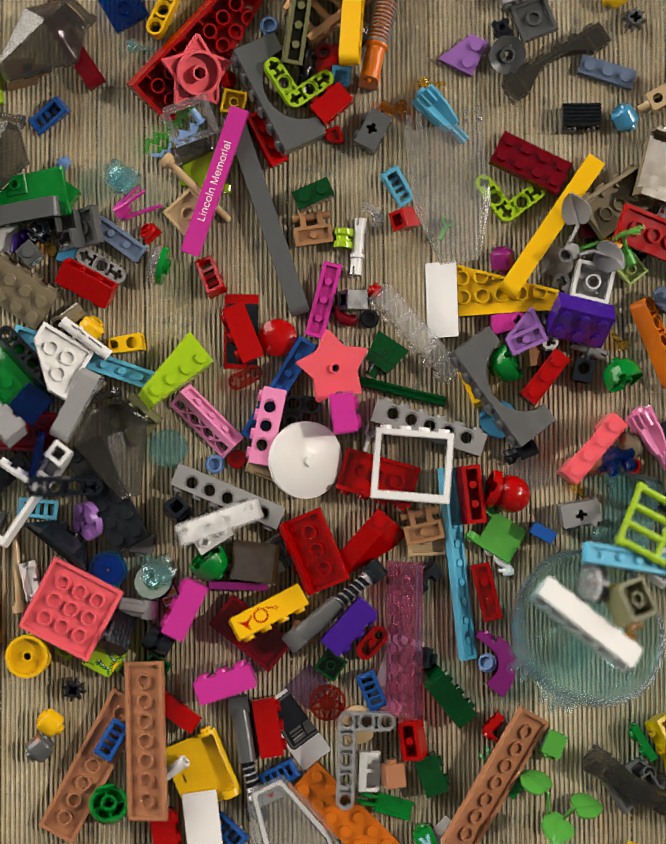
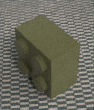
[605,576,659,629]

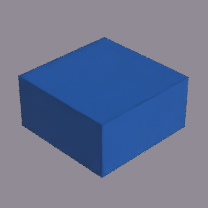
[527,522,557,544]

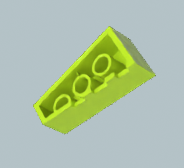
[138,331,213,410]

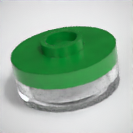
[146,244,171,285]

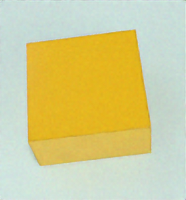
[220,88,248,115]

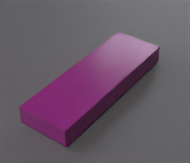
[209,581,268,591]

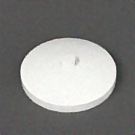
[268,421,342,499]

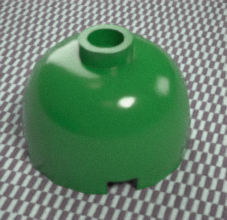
[488,343,523,382]
[603,357,643,393]
[188,544,228,581]
[89,784,128,825]

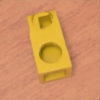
[107,332,146,355]

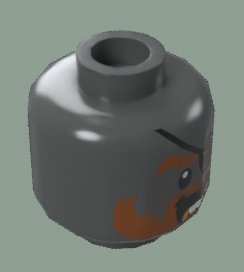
[25,734,55,763]

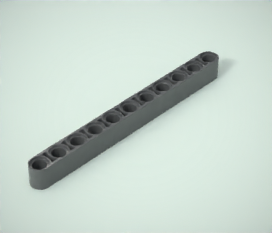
[236,125,310,317]

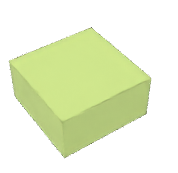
[616,253,648,287]

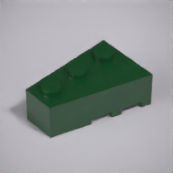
[416,663,478,729]

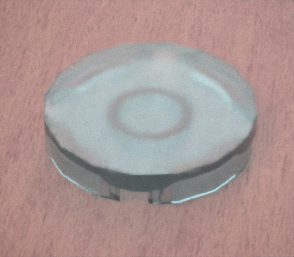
[150,429,188,467]

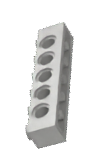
[370,397,488,457]
[170,463,286,531]

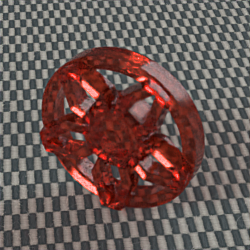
[309,684,346,721]

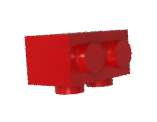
[310,81,354,128]
[397,716,428,761]

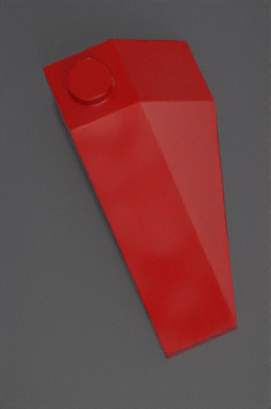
[340,508,405,574]

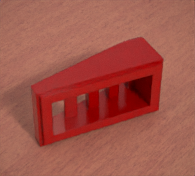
[194,255,227,299]

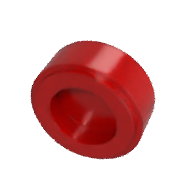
[228,450,247,469]

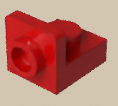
[481,710,505,743]

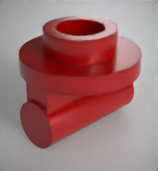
[139,223,162,245]

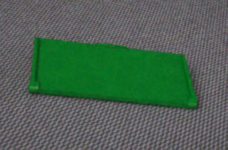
[0,166,72,229]

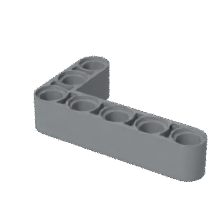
[336,710,395,810]

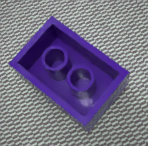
[545,292,616,349]
[321,595,378,656]

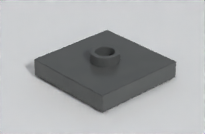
[509,0,558,44]

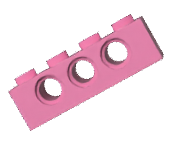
[246,386,287,466]

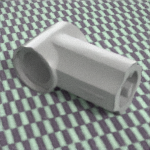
[119,597,159,621]

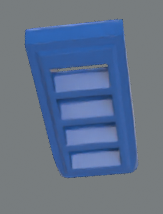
[28,96,71,136]
[355,668,388,711]
[93,717,126,763]
[258,756,301,787]
[219,810,251,844]

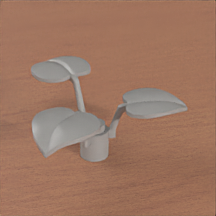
[542,193,625,276]

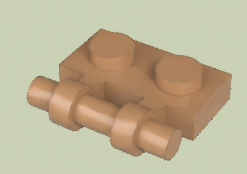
[292,210,334,248]
[400,505,445,546]

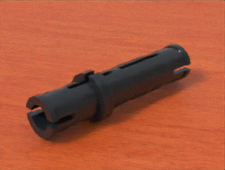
[295,47,315,107]

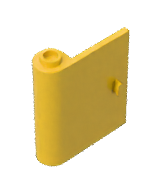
[166,725,242,802]

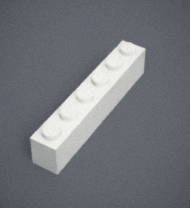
[529,576,643,673]

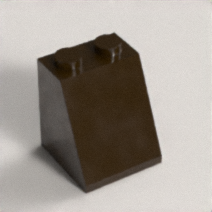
[227,539,281,585]

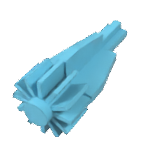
[411,84,469,145]

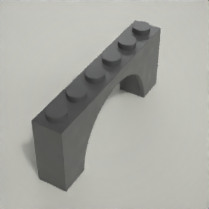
[231,33,326,157]
[448,326,556,448]

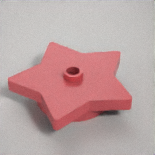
[161,34,232,104]
[296,329,368,403]

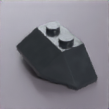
[24,520,89,573]

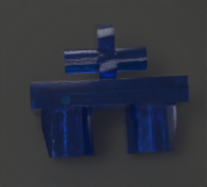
[599,445,637,478]

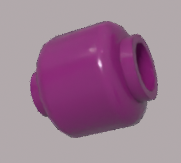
[489,246,515,275]

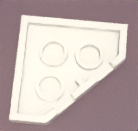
[33,322,94,401]

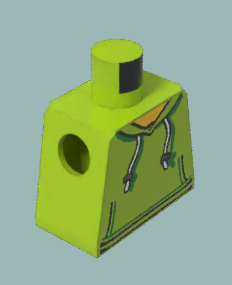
[81,640,127,678]

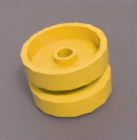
[5,633,53,678]

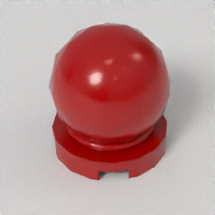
[484,470,531,513]

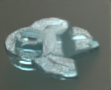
[141,553,177,586]

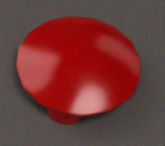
[259,319,297,357]

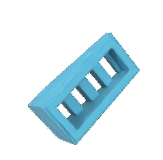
[379,165,416,208]
[17,496,59,520]

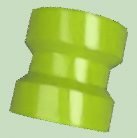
[334,227,353,250]

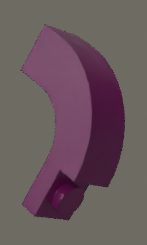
[475,629,516,697]

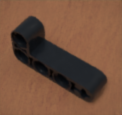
[0,325,47,390]
[282,395,321,430]

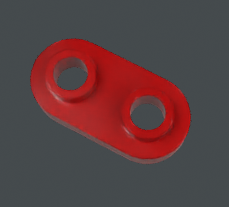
[356,625,388,660]

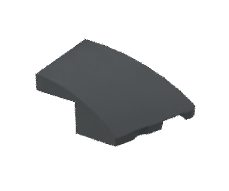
[42,205,104,252]
[601,757,666,814]

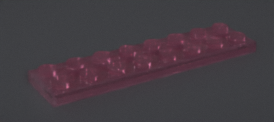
[386,560,423,720]

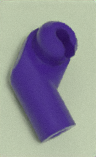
[9,229,30,254]

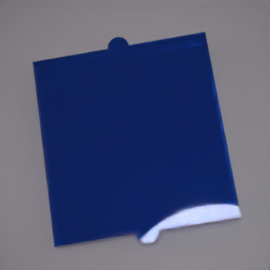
[8,382,53,426]

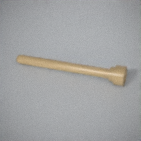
[159,152,231,222]
[10,521,28,614]

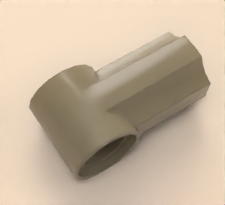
[50,302,87,334]

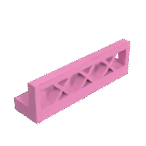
[170,384,244,459]

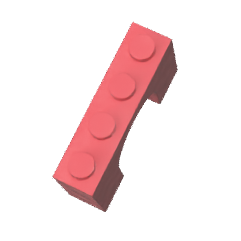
[556,412,628,485]

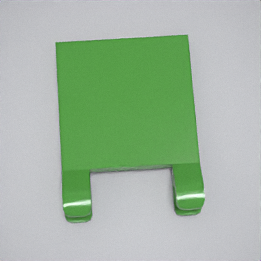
[464,506,527,564]

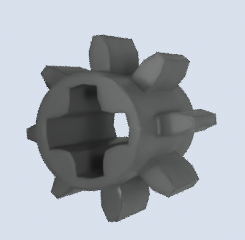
[622,7,647,32]

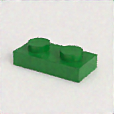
[627,722,658,762]

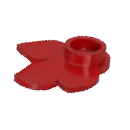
[315,42,340,78]

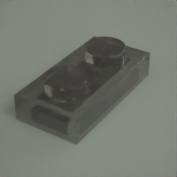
[170,133,213,167]

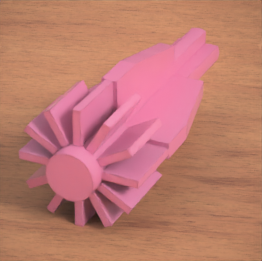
[625,405,666,471]

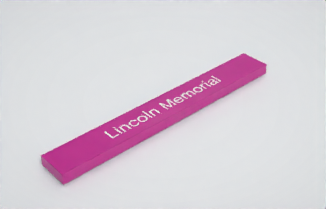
[180,106,250,257]

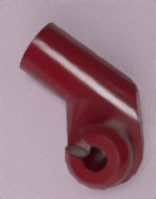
[332,304,358,327]

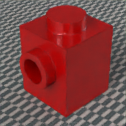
[389,207,422,232]

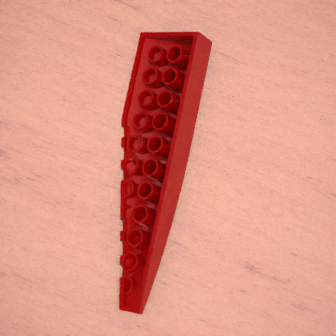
[126,0,264,127]

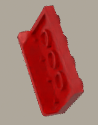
[336,447,421,511]
[278,507,350,596]

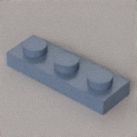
[576,54,637,91]
[99,215,148,264]

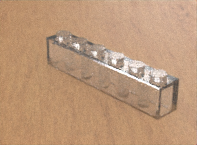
[369,282,460,383]

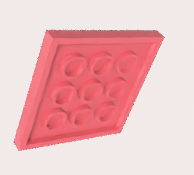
[18,556,124,662]

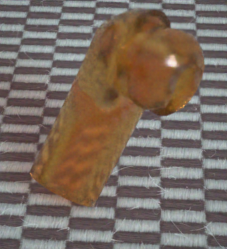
[378,99,408,116]
[624,620,644,642]

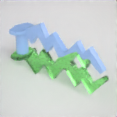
[145,104,205,158]

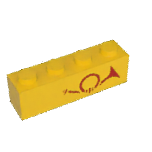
[228,583,309,643]

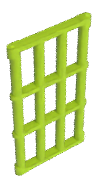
[615,481,666,568]

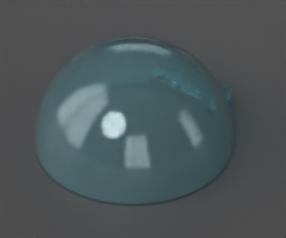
[509,549,664,712]

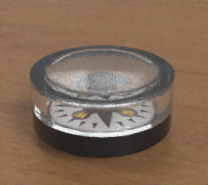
[576,563,608,604]

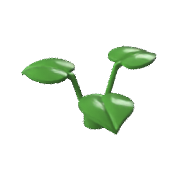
[579,225,644,269]
[519,769,603,844]

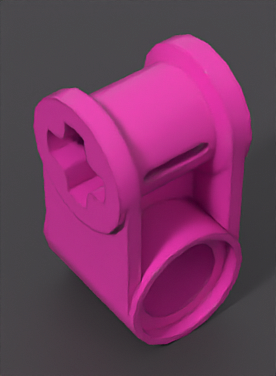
[490,312,524,334]

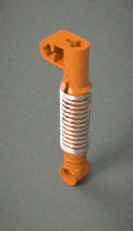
[358,0,399,91]

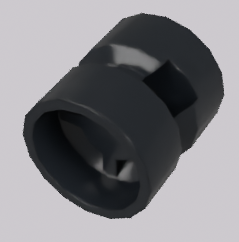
[141,624,176,659]

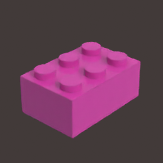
[329,391,361,436]
[160,576,209,642]
[193,659,258,706]

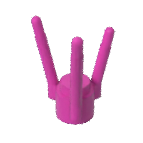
[112,185,162,221]

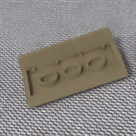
[581,164,656,240]
[0,251,62,330]

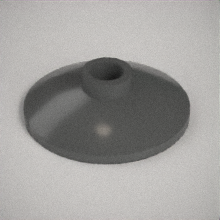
[489,36,526,75]

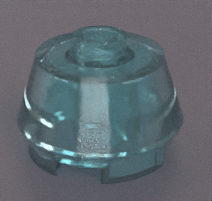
[104,159,141,195]

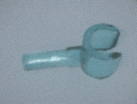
[127,39,154,53]

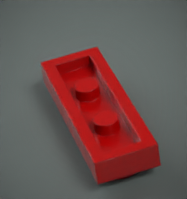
[247,112,289,169]
[470,561,503,623]

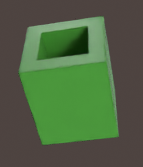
[539,727,568,760]

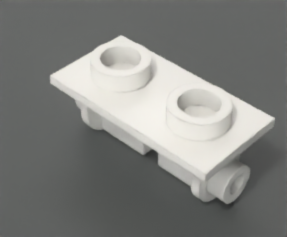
[193,529,234,555]
[18,560,41,602]

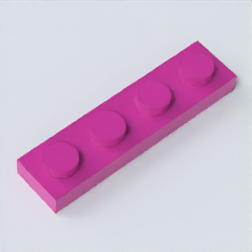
[305,261,342,339]

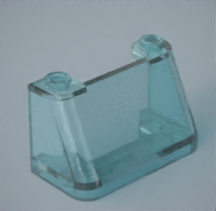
[591,468,663,550]

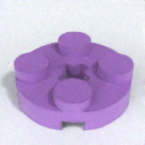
[72,501,103,541]

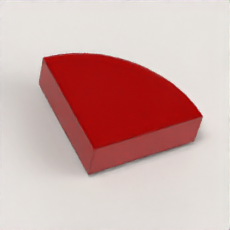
[323,125,345,145]

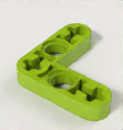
[263,57,334,109]
[475,174,546,223]

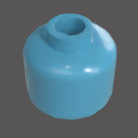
[610,103,639,133]

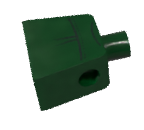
[365,330,409,379]

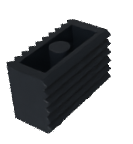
[561,103,602,133]
[100,609,137,657]

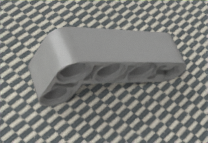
[49,367,105,443]

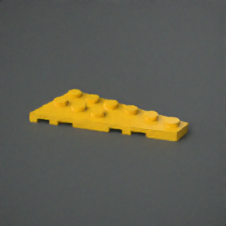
[442,260,560,317]

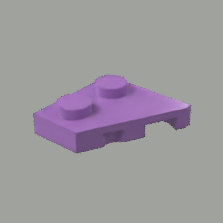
[439,34,488,77]
[504,307,548,357]

